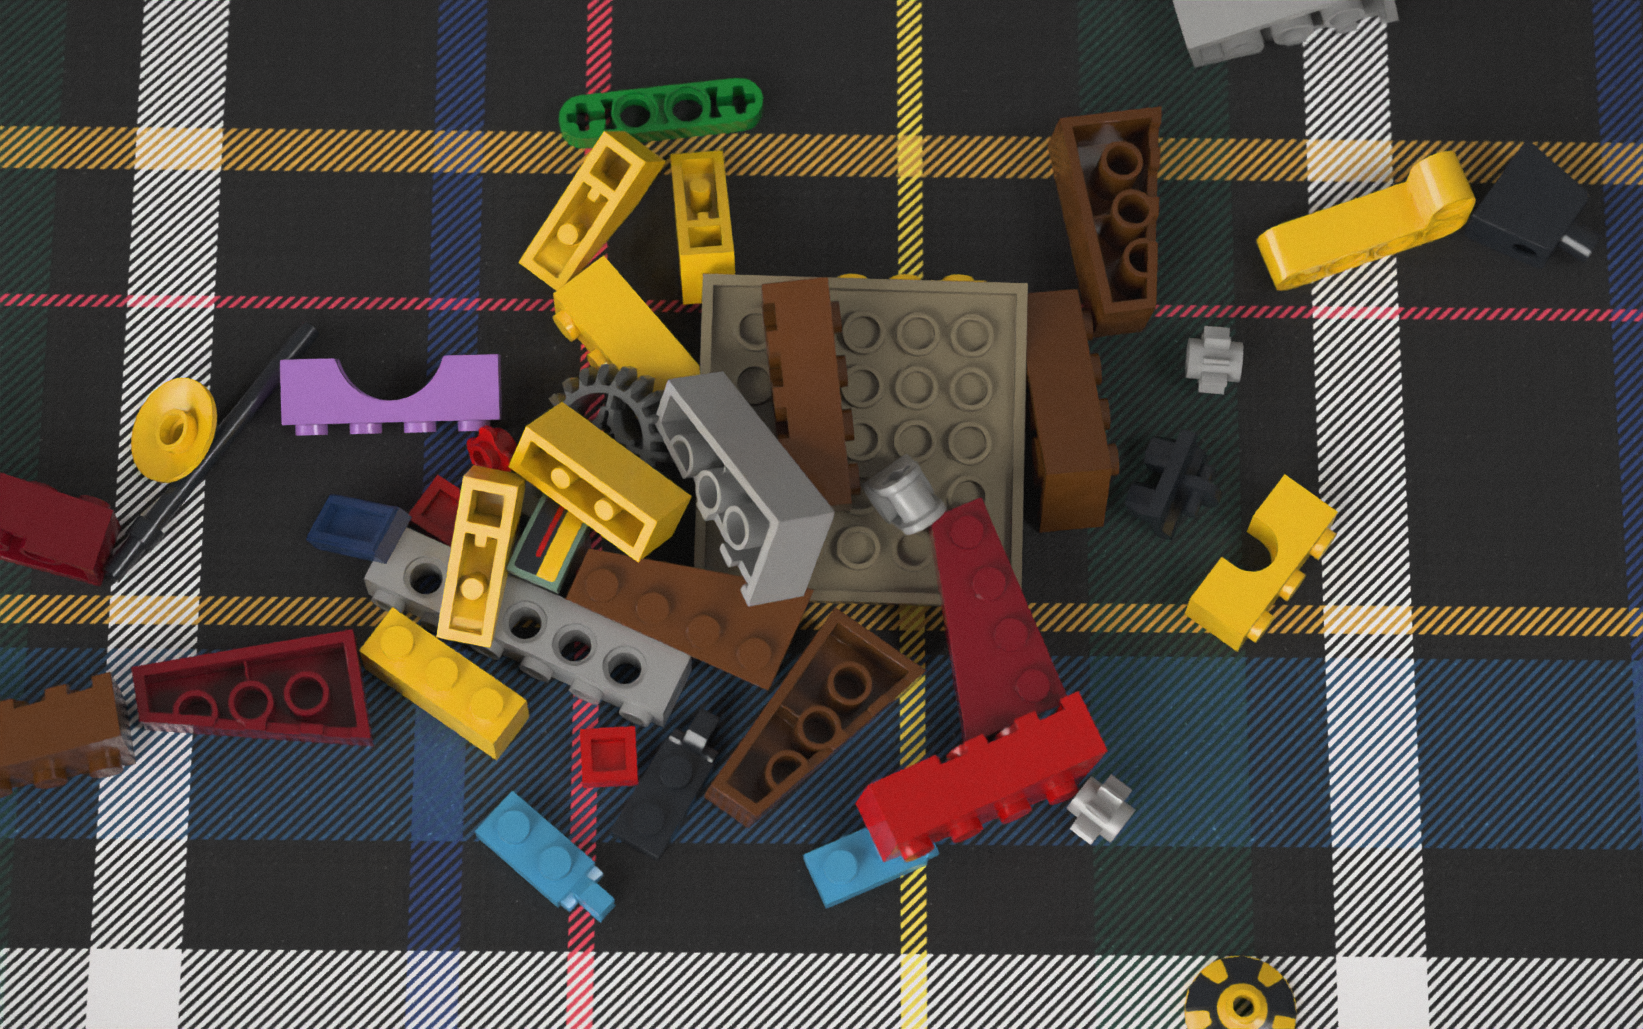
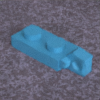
[475,791,616,923]
[803,827,951,908]

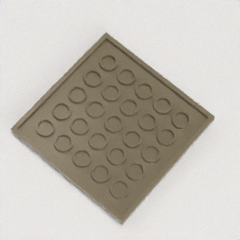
[694,274,1028,606]

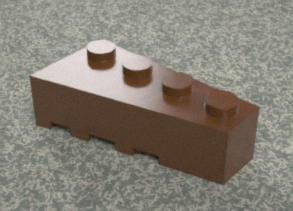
[1047,106,1162,338]
[761,277,861,512]
[1025,289,1119,533]
[566,549,814,691]
[704,607,926,828]
[0,672,136,798]

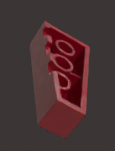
[928,497,1067,742]

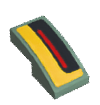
[506,493,592,594]

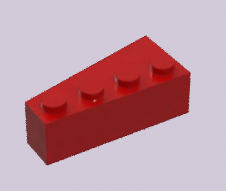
[856,691,1108,863]

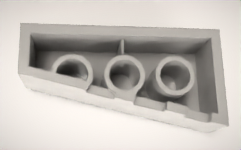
[1173,0,1399,67]
[655,371,835,606]

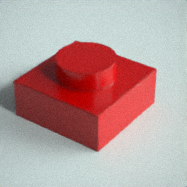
[408,475,461,547]
[580,726,638,788]

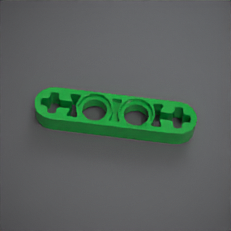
[559,78,763,149]

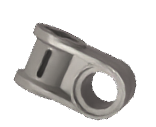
[861,453,946,535]

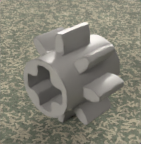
[1185,326,1243,394]
[1067,774,1135,845]

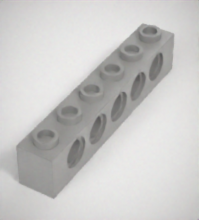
[364,527,692,728]

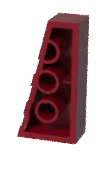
[0,472,121,587]
[131,629,374,747]

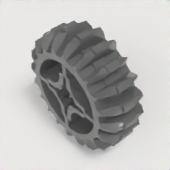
[548,364,674,480]

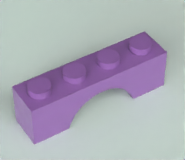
[280,354,502,436]

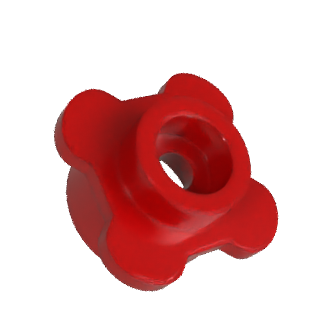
[467,425,517,472]

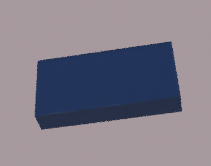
[306,493,412,564]

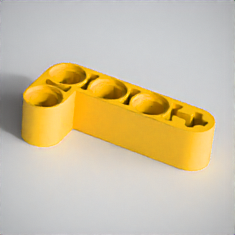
[1256,151,1476,291]

